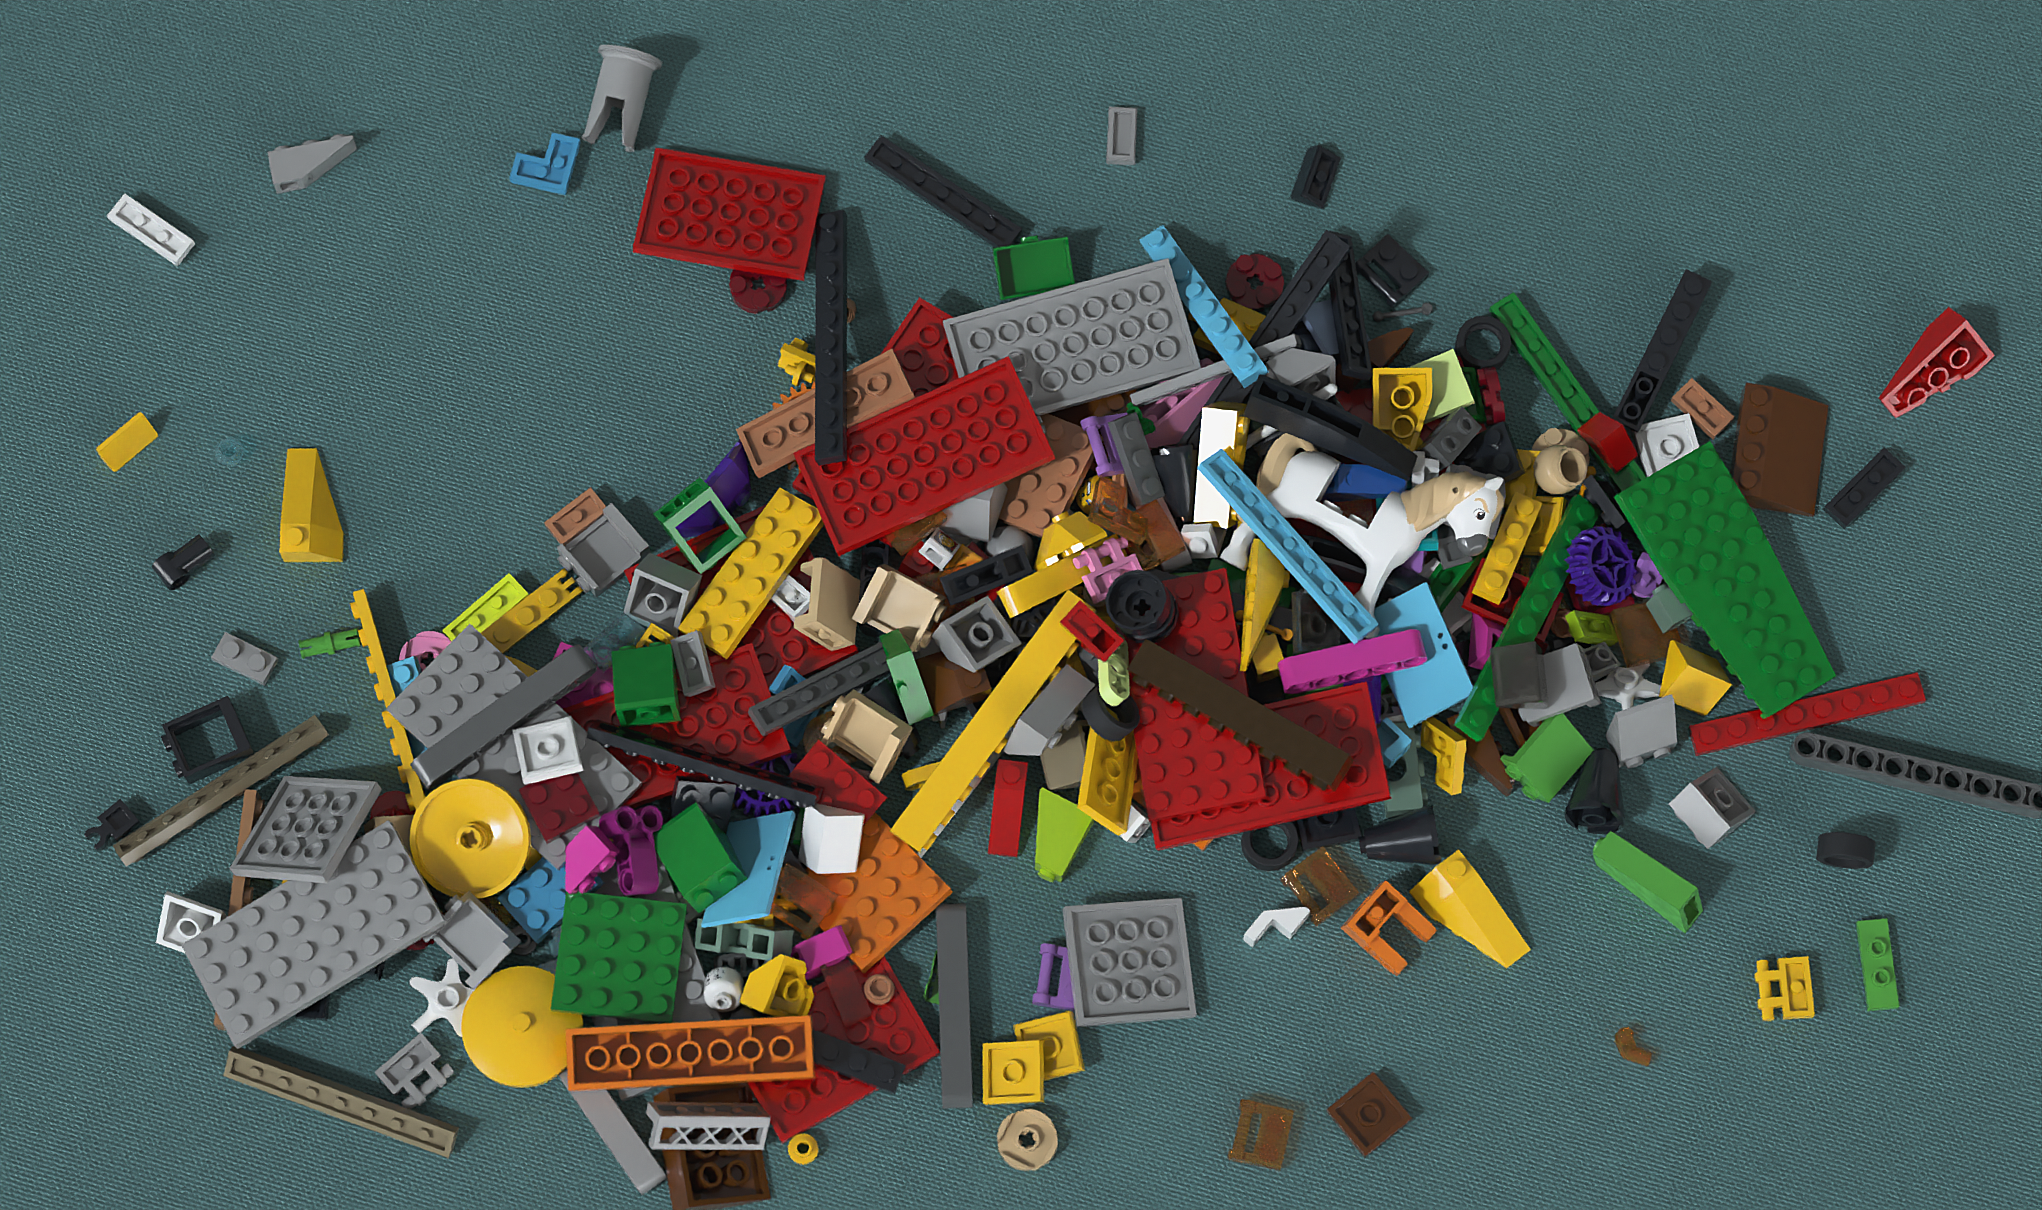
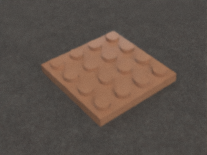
[998,413,1103,538]

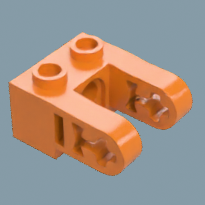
[1340,880,1437,976]

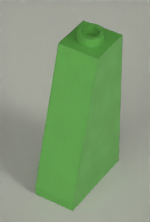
[1593,831,1703,933]

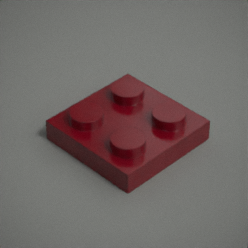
[518,772,600,844]

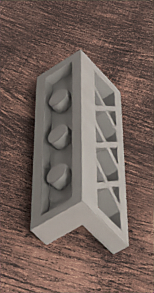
[646,1102,771,1150]

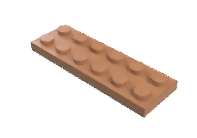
[736,349,915,478]

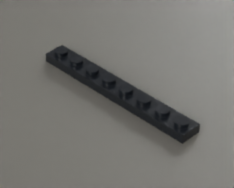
[587,719,824,808]

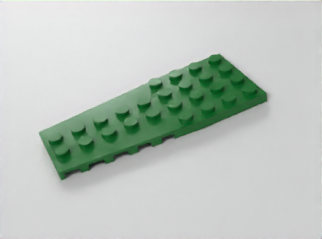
[1614,441,1836,719]

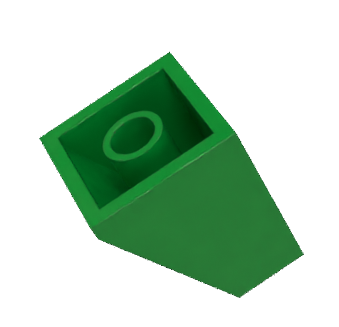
[612,642,681,728]
[653,802,748,913]

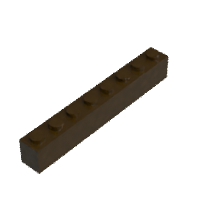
[1127,639,1354,792]

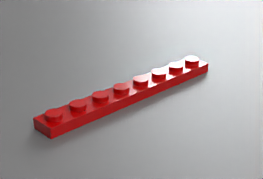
[1688,672,1926,756]

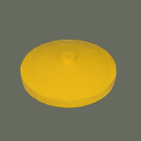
[410,778,531,899]
[461,966,583,1088]

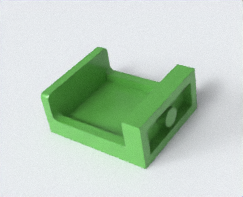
[1500,713,1594,803]

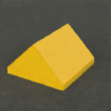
[1659,640,1732,716]

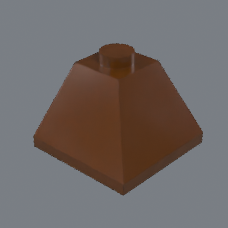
[915,651,991,716]

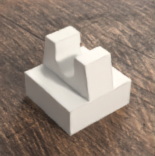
[1412,451,1439,488]

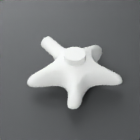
[1595,661,1661,710]
[410,958,475,1037]

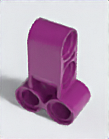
[599,805,663,895]

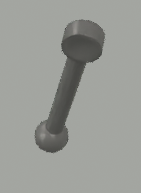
[1373,303,1433,322]

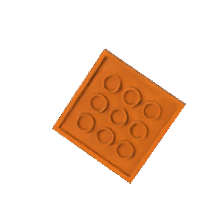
[784,813,953,973]

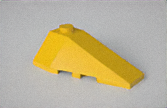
[1372,368,1432,452]
[279,448,344,562]
[1240,538,1290,672]
[1409,849,1531,968]

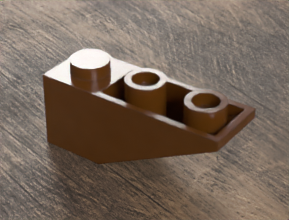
[1445,714,1515,796]

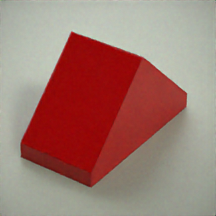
[1577,412,1638,474]

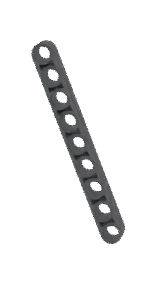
[1789,732,2042,819]

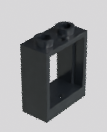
[161,696,254,784]

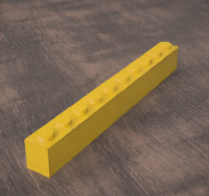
[889,590,1097,852]

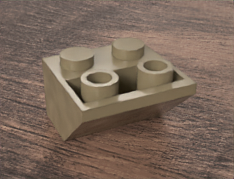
[1040,720,1090,791]

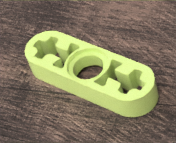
[1098,631,1130,706]

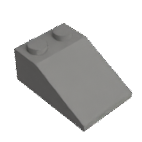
[1605,694,1677,769]

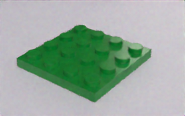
[551,891,687,1024]

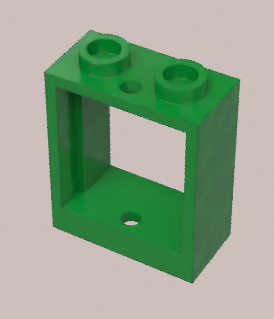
[654,477,747,574]

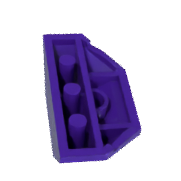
[675,439,751,538]

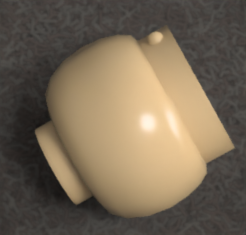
[1533,445,1587,494]

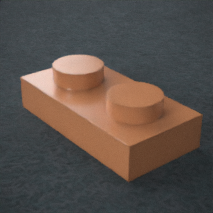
[1671,378,1734,440]
[544,487,606,546]

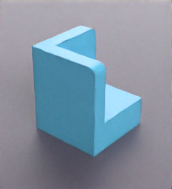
[1378,717,1412,769]

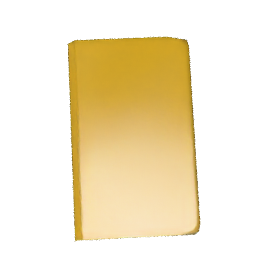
[96,412,158,472]

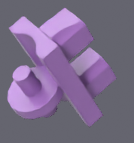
[1631,552,1663,598]

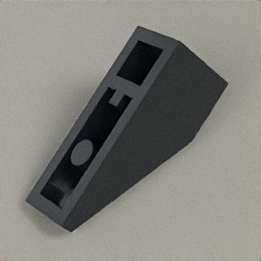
[939,545,1033,606]

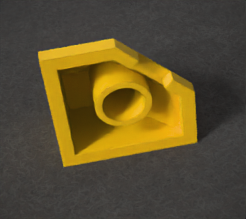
[1034,511,1108,572]
[739,954,814,1017]

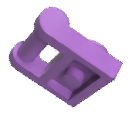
[1080,413,1127,477]
[1032,943,1075,1011]

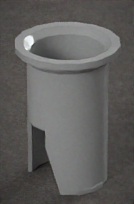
[582,44,663,152]

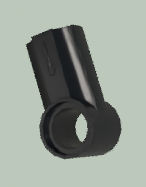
[152,534,215,591]

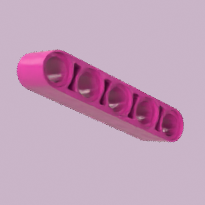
[1277,629,1427,694]

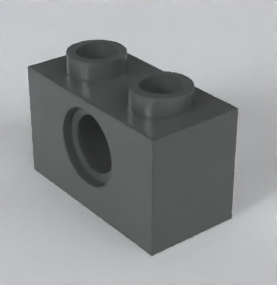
[1416,406,1482,471]

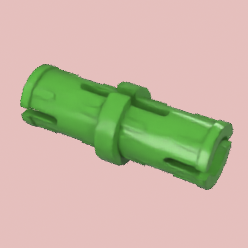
[298,628,361,659]

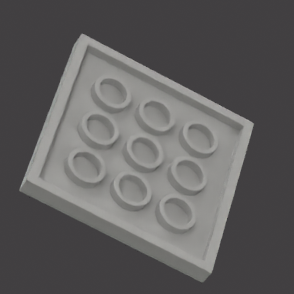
[229,776,382,883]
[1062,898,1197,1027]

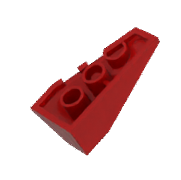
[1878,307,1995,418]

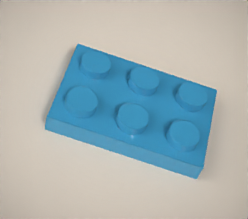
[497,857,605,944]

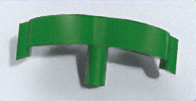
[1126,402,1156,435]

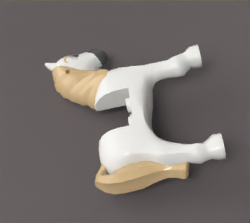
[1220,433,1504,639]

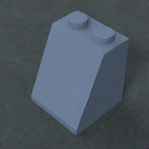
[1291,299,1370,368]

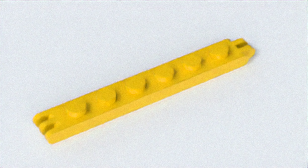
[481,568,583,654]

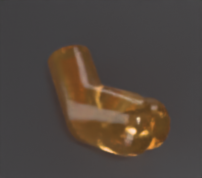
[1615,1027,1652,1067]

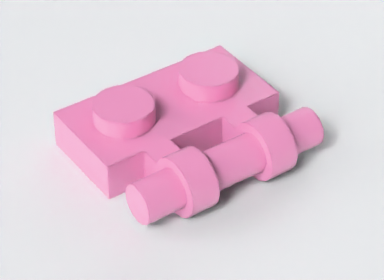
[1073,536,1142,604]

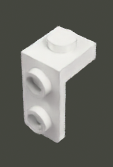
[1181,523,1227,559]

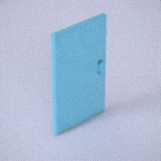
[1374,582,1474,728]
[701,811,795,928]

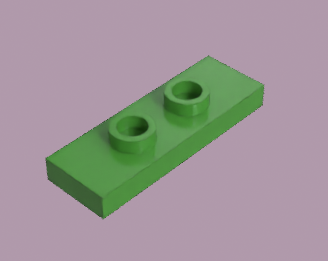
[1856,918,1899,1011]

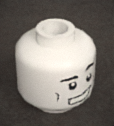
[704,967,744,1012]

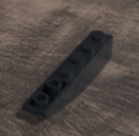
[1612,269,1712,433]
[1243,374,1418,481]
[1255,533,1431,599]

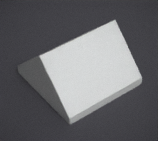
[798,804,865,874]
[156,891,227,953]

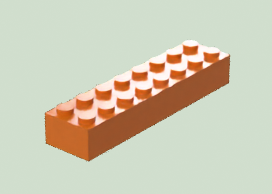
[566,1015,815,1092]

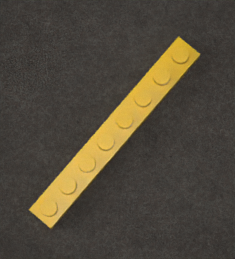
[350,589,426,811]

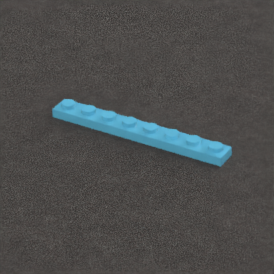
[1139,225,1269,389]
[1197,448,1379,645]

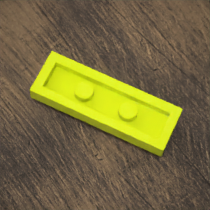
[442,573,529,642]

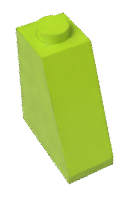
[1035,787,1095,883]

